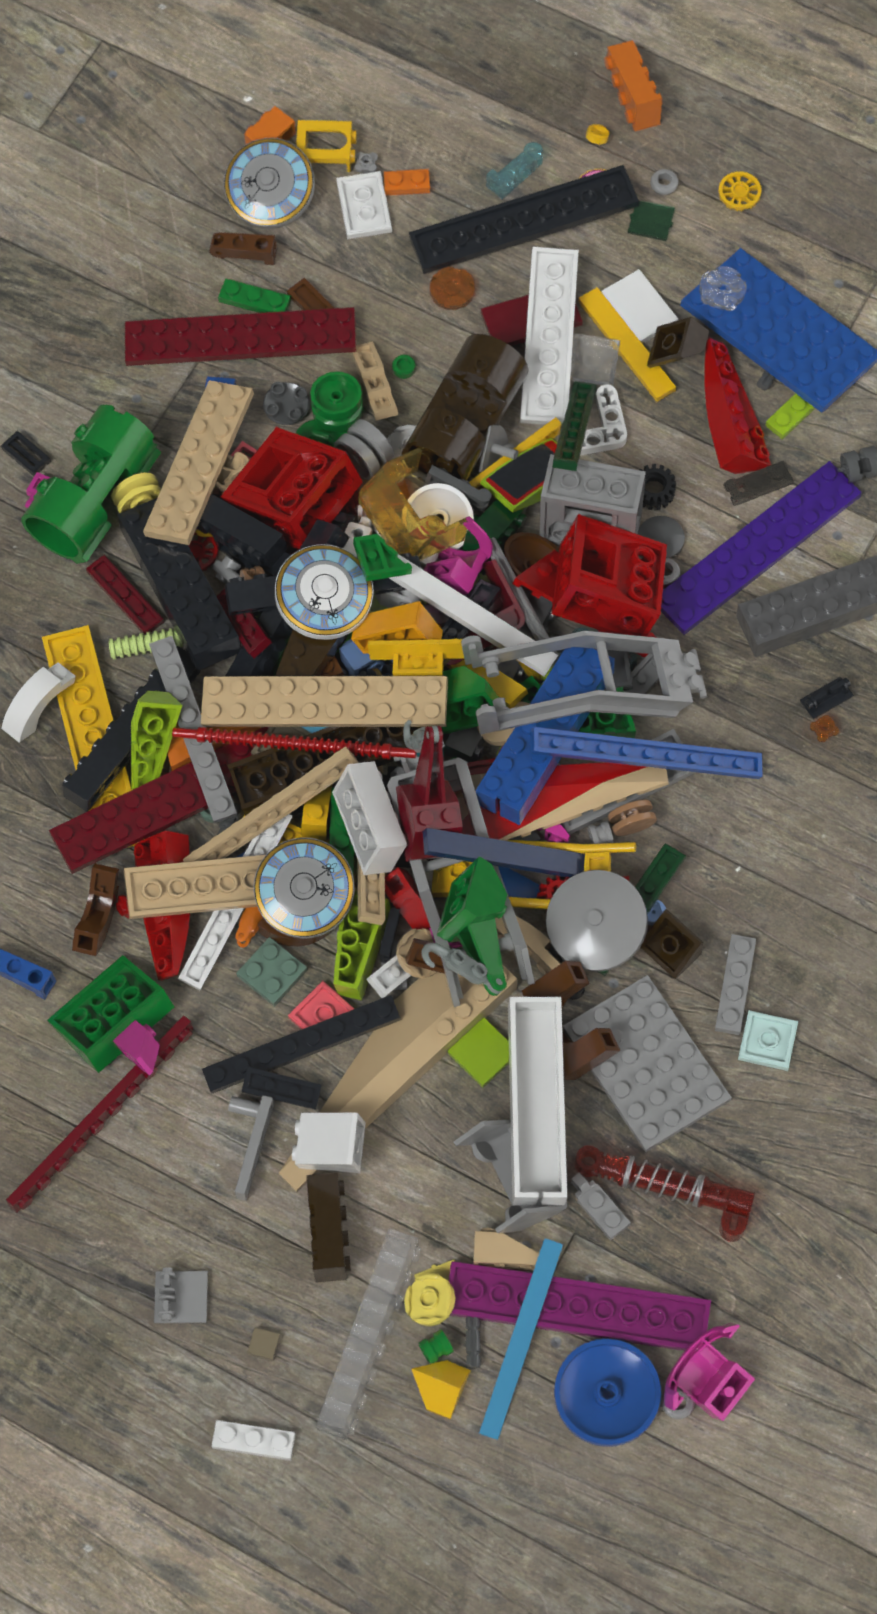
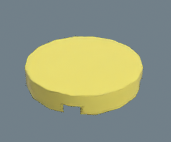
[404,1273,455,1327]

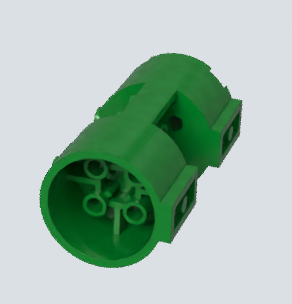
[21,405,161,564]

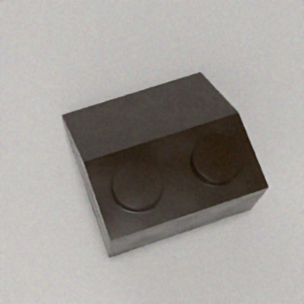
[647,317,709,368]

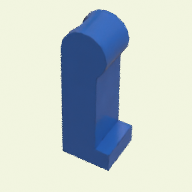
[0,949,57,1000]

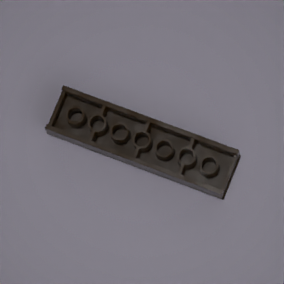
[227,727,421,816]

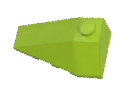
[131,691,183,790]

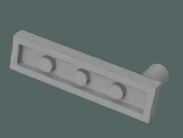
[228,1096,274,1201]

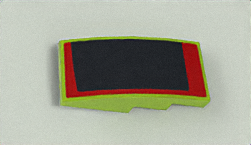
[480,438,557,513]

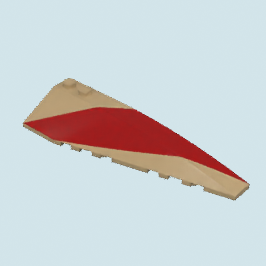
[454,762,669,841]

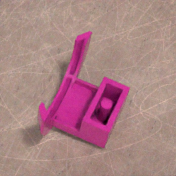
[408,516,493,595]
[664,1323,755,1421]

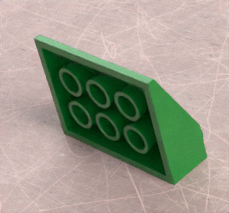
[47,955,175,1073]

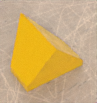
[411,1360,471,1420]

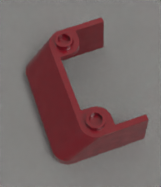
[436,559,525,665]

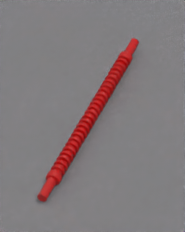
[172,727,417,759]

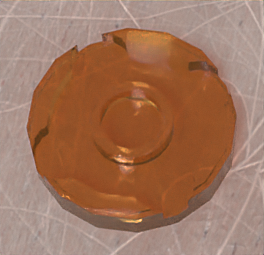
[430,267,475,310]

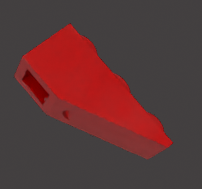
[385,867,431,930]

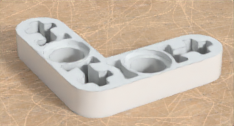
[580,385,627,455]

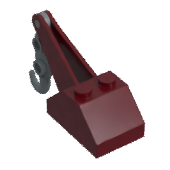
[396,720,463,862]

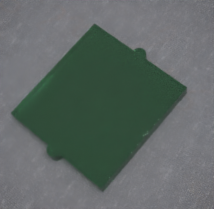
[628,200,675,241]

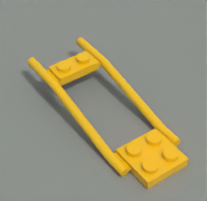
[431,840,636,909]

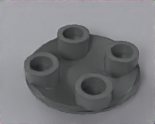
[263,382,310,425]
[638,516,685,558]

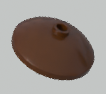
[502,532,559,577]

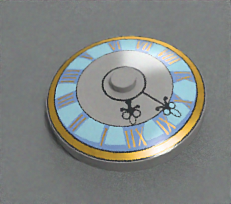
[224,138,315,229]
[254,838,355,939]

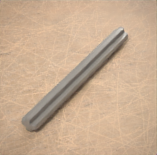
[490,537,559,666]

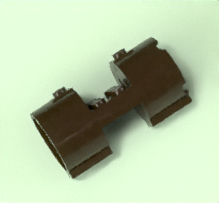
[402,334,528,481]

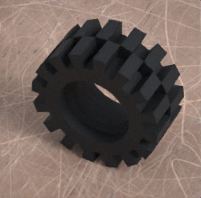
[639,464,676,510]

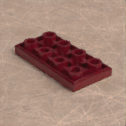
[480,295,583,346]

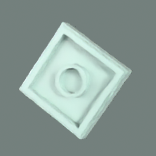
[738,1010,798,1071]

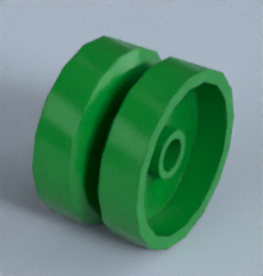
[310,371,363,433]

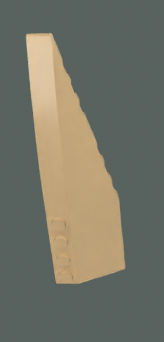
[279,946,517,1192]

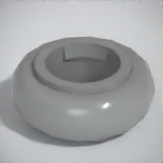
[650,169,678,195]
[663,558,680,586]
[662,1388,695,1419]

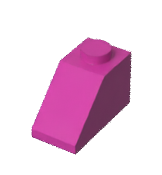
[113,1020,160,1075]

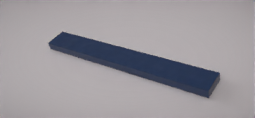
[423,828,585,878]

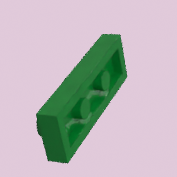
[218,278,291,313]

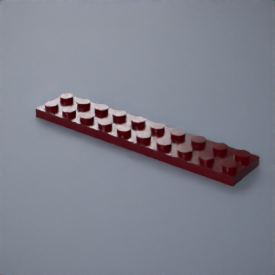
[125,307,356,366]
[49,727,268,874]

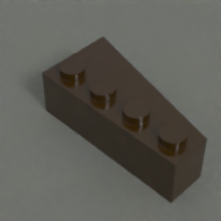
[275,629,348,676]
[307,1172,351,1283]

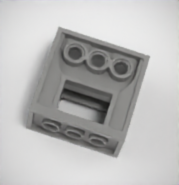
[540,454,646,552]

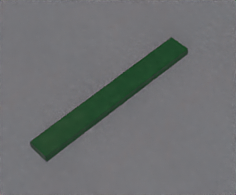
[552,381,597,471]

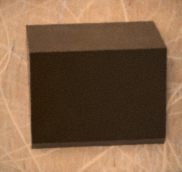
[640,909,703,979]

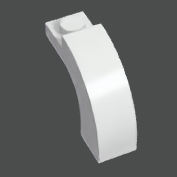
[1,662,76,743]

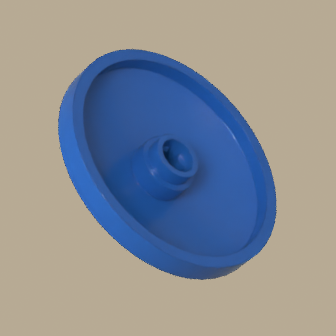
[554,1339,661,1447]

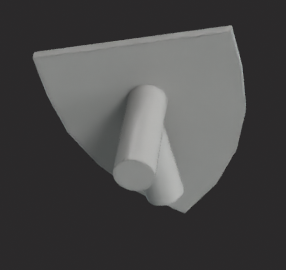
[479,425,518,472]

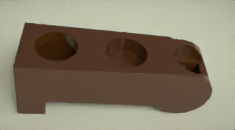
[209,232,277,265]

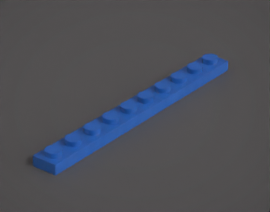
[530,727,763,779]

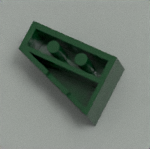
[462,499,528,575]

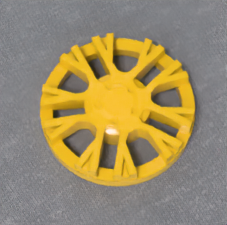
[719,171,761,212]

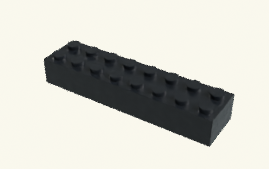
[117,498,241,671]

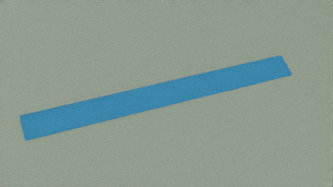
[479,1238,563,1440]

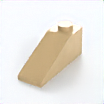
[473,1228,539,1271]

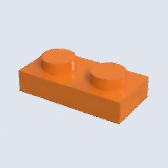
[384,169,430,196]

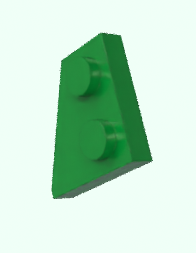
[353,534,412,581]

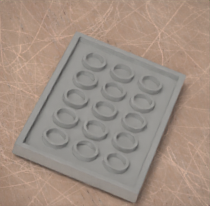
[563,975,732,1153]

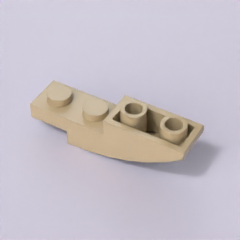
[495,916,560,975]

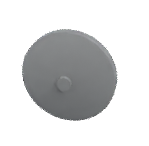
[546,870,648,971]

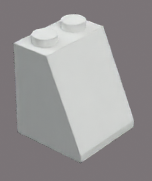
[292,1113,366,1173]

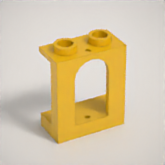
[296,120,357,172]

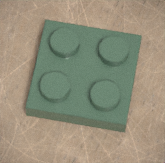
[236,937,307,1007]

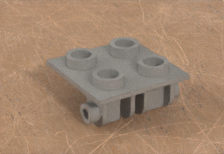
[154,1267,208,1323]

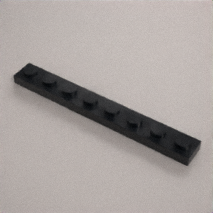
[202,995,401,1094]

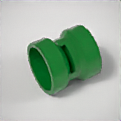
[418,1329,454,1364]

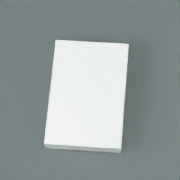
[336,171,392,239]
[601,270,678,344]

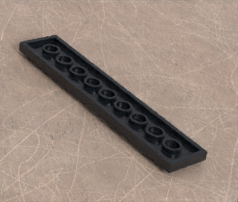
[409,165,639,274]

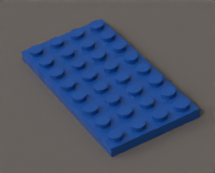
[680,248,877,413]

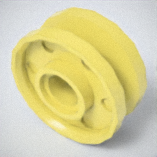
[111,473,162,513]

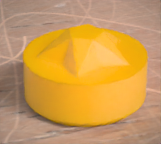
[586,124,609,144]

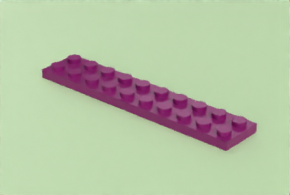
[449,1261,711,1351]

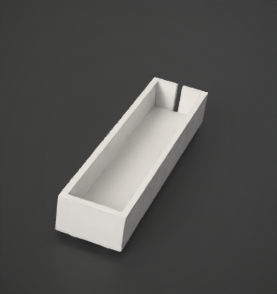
[508,997,567,1205]

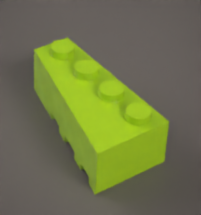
[333,891,391,1001]

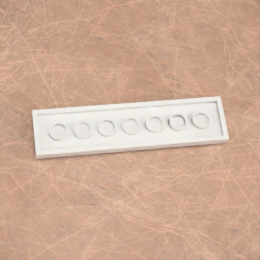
[520,247,578,426]

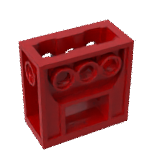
[221,427,363,549]
[551,514,667,637]

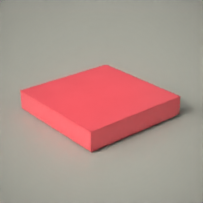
[288,981,355,1051]

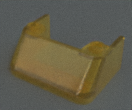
[358,447,468,561]

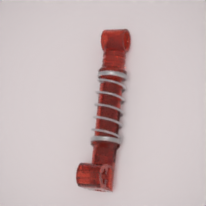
[575,1145,755,1242]

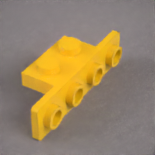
[368,639,464,676]

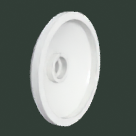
[402,483,474,550]

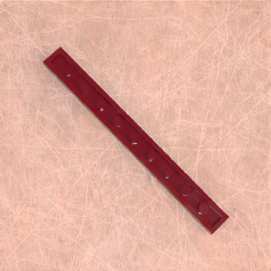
[6,1015,193,1213]

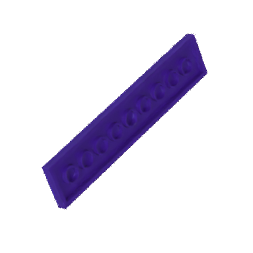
[661,461,862,635]

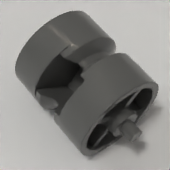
[838,445,877,483]

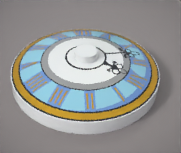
[275,544,373,640]

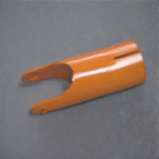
[235,907,263,948]

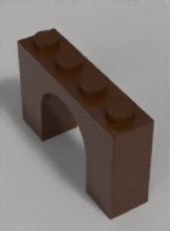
[522,961,620,1080]

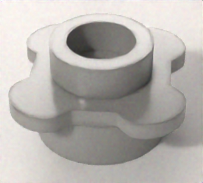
[354,152,378,174]

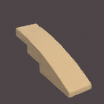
[352,341,398,421]

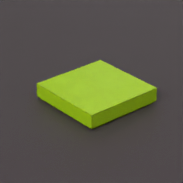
[447,1017,509,1088]

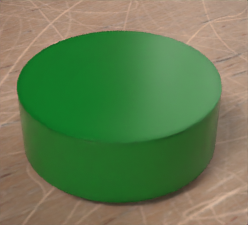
[392,355,416,379]

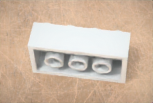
[332,761,407,875]

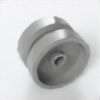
[334,419,394,480]

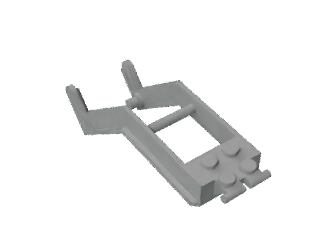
[461,631,707,735]
[387,740,535,1007]

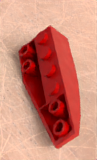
[704,338,771,474]
[134,830,190,981]

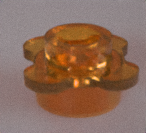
[810,715,839,742]

